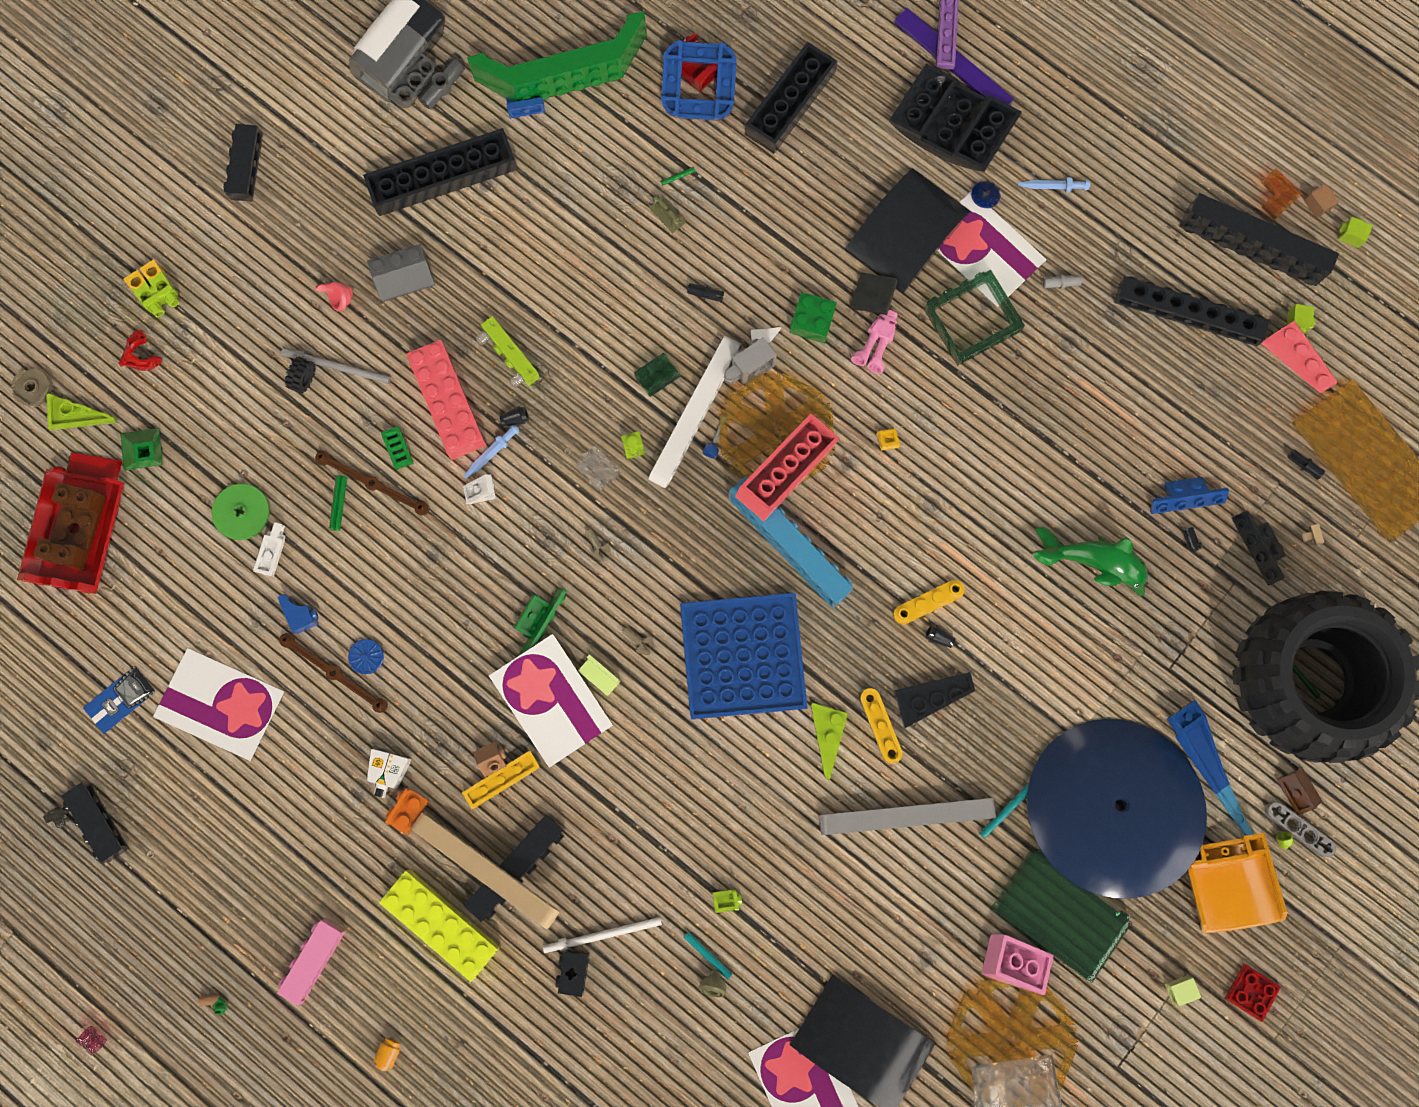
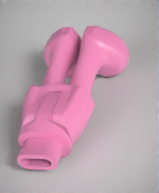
[851,310,898,374]

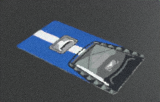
[83,666,155,734]

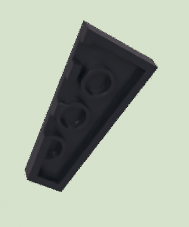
[894,672,975,729]

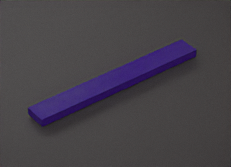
[894,8,1014,105]

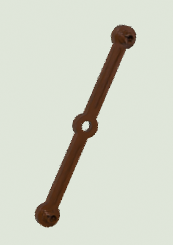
[315,451,429,516]
[279,633,388,713]

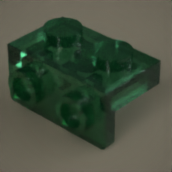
[634,353,681,397]

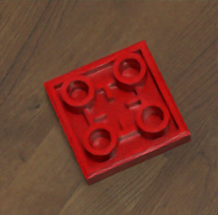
[1224,964,1281,1022]

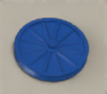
[348,639,384,674]

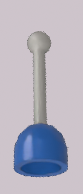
[702,415,728,459]

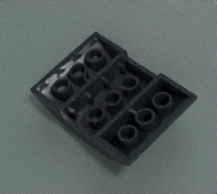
[889,63,1022,172]
[845,168,971,293]
[789,974,936,1107]

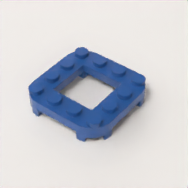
[661,40,736,121]

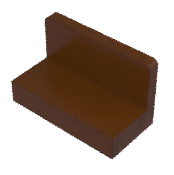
[1277,766,1322,815]

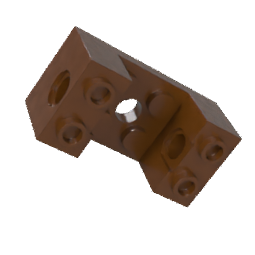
[33,482,106,570]

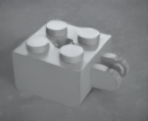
[724,337,777,385]

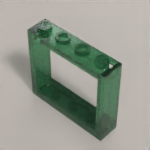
[924,270,1025,366]

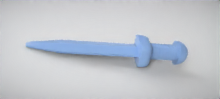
[1018,177,1090,193]
[464,425,519,478]

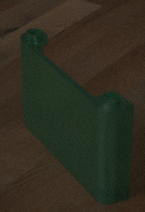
[990,849,1132,983]

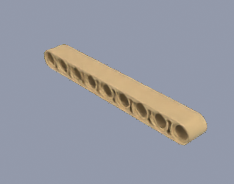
[410,812,560,929]

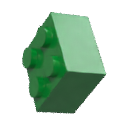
[790,292,837,344]

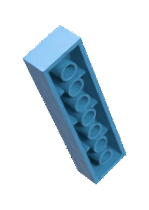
[728,476,853,609]

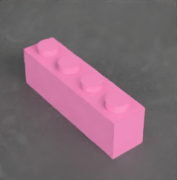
[277,919,346,1006]

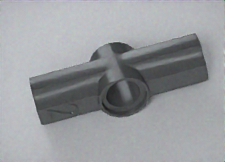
[418,58,465,109]

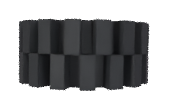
[285,357,316,394]

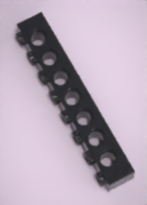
[1114,276,1270,346]

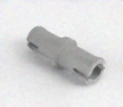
[1042,274,1082,289]

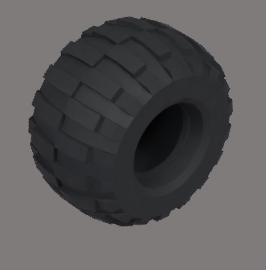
[1232,591,1419,763]

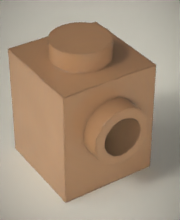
[1304,185,1339,218]
[473,742,506,777]

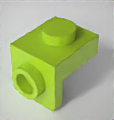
[712,889,742,913]

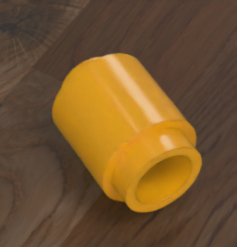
[373,1038,400,1071]

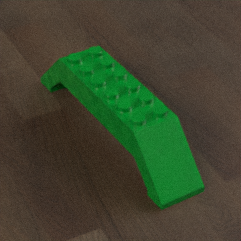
[467,11,647,102]

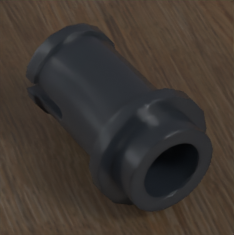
[1182,527,1202,552]

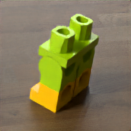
[124,259,180,318]

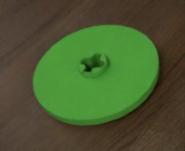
[212,484,270,540]

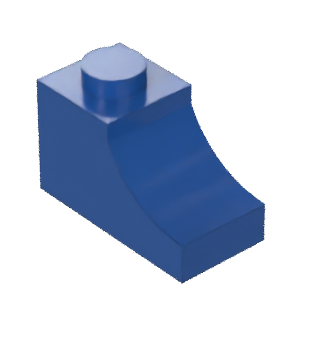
[277,594,319,634]

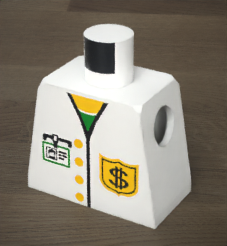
[367,749,412,798]

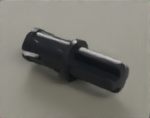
[687,283,725,303]
[1287,450,1325,480]

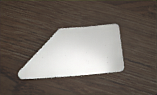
[751,327,781,343]

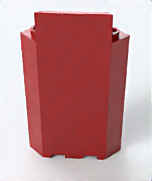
[17,452,124,594]

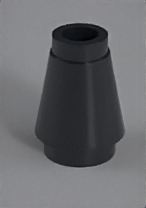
[499,406,529,427]
[925,625,956,648]

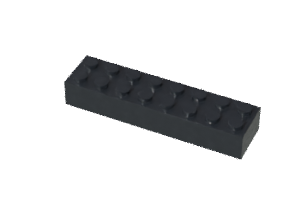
[363,128,518,216]
[1179,193,1340,286]

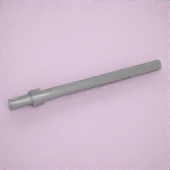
[281,348,391,384]

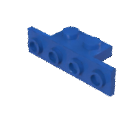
[1150,477,1229,514]

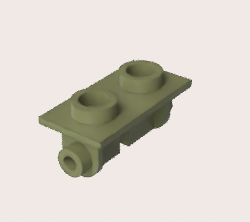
[649,195,686,234]

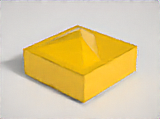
[876,428,900,450]

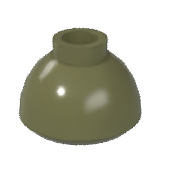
[698,971,726,997]

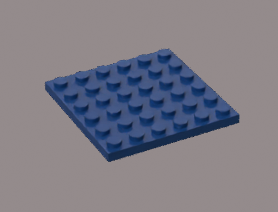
[680,593,808,720]

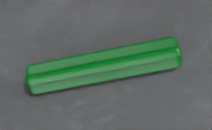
[329,475,347,531]

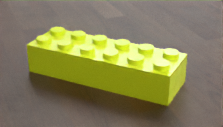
[379,870,500,982]

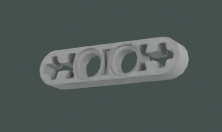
[1265,802,1336,857]

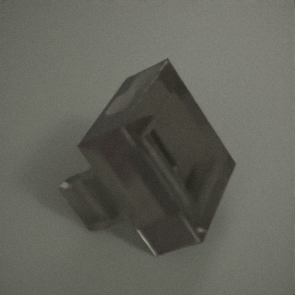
[43,804,69,828]

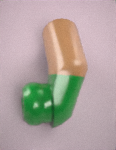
[198,994,227,1015]

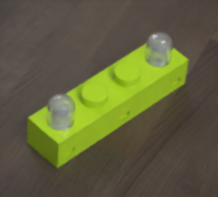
[476,316,540,387]

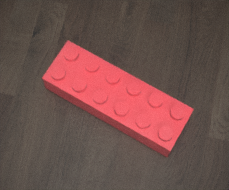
[406,340,487,460]
[735,414,840,521]

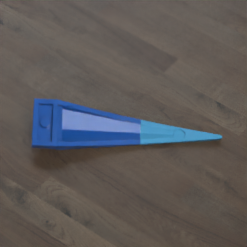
[1167,700,1253,836]

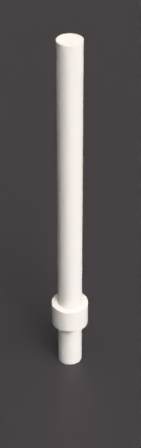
[543,917,662,953]

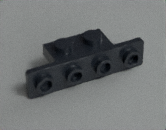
[1232,510,1286,585]

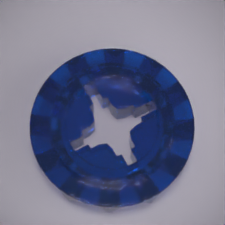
[971,180,1001,209]

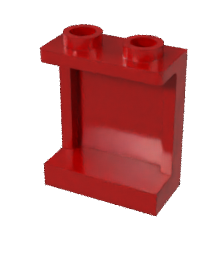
[681,32,718,93]

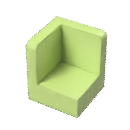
[1165,976,1201,1006]

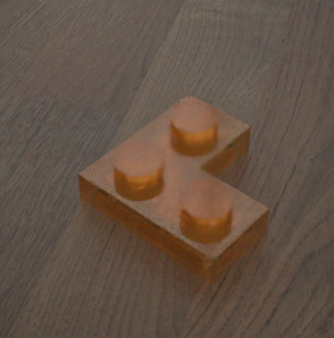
[1261,168,1303,220]

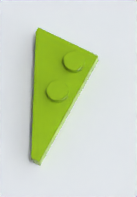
[47,393,117,431]
[811,703,848,780]

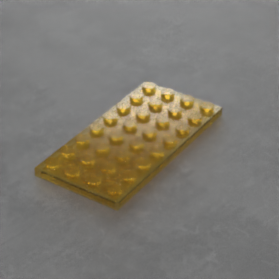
[1292,379,1419,543]

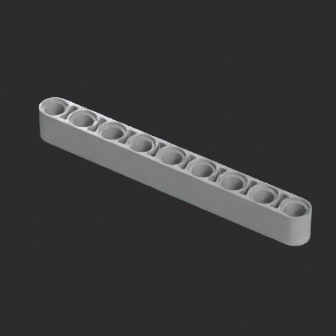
[819,798,996,835]

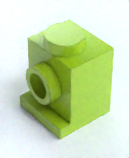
[621,431,645,459]

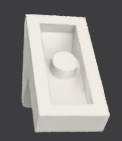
[463,475,495,504]

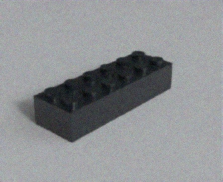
[745,42,838,154]

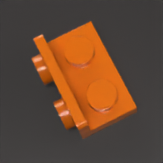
[385,788,430,835]

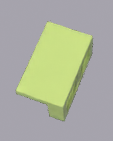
[578,655,620,696]

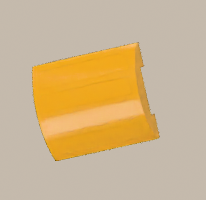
[1187,833,1288,933]

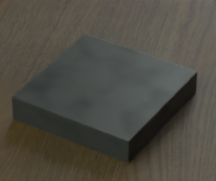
[851,272,898,315]

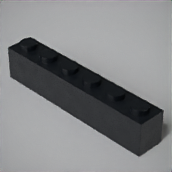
[463,814,565,922]

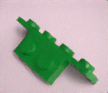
[513,587,566,655]

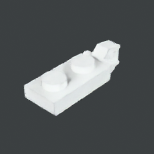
[253,522,285,577]

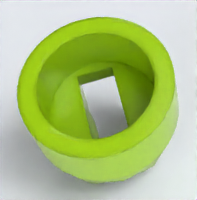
[1276,831,1294,849]

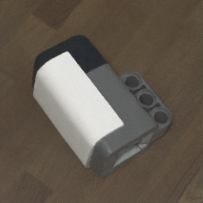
[349,0,445,108]

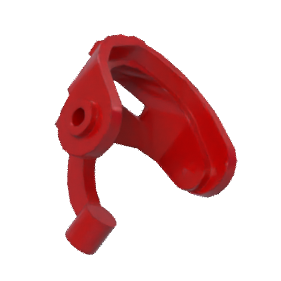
[118,330,162,371]

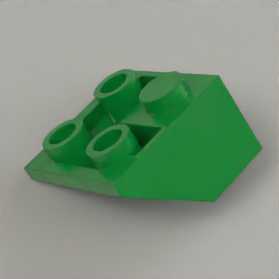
[120,428,163,471]

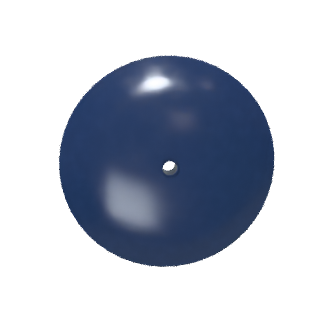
[1027,719,1207,899]

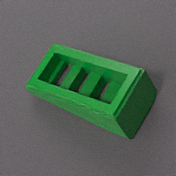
[381,426,414,470]

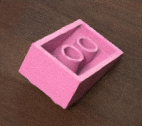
[981,934,1054,995]

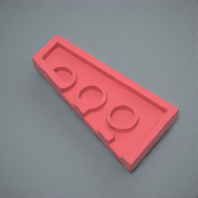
[1261,320,1338,393]

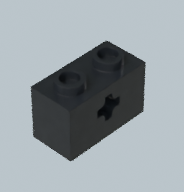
[555,950,590,997]

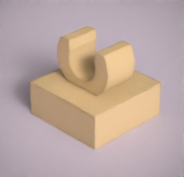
[1302,524,1324,546]

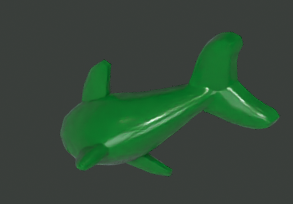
[1032,527,1148,596]

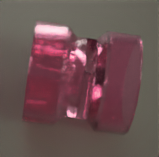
[76,1026,107,1056]

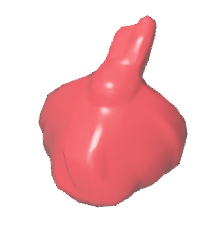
[315,282,353,311]

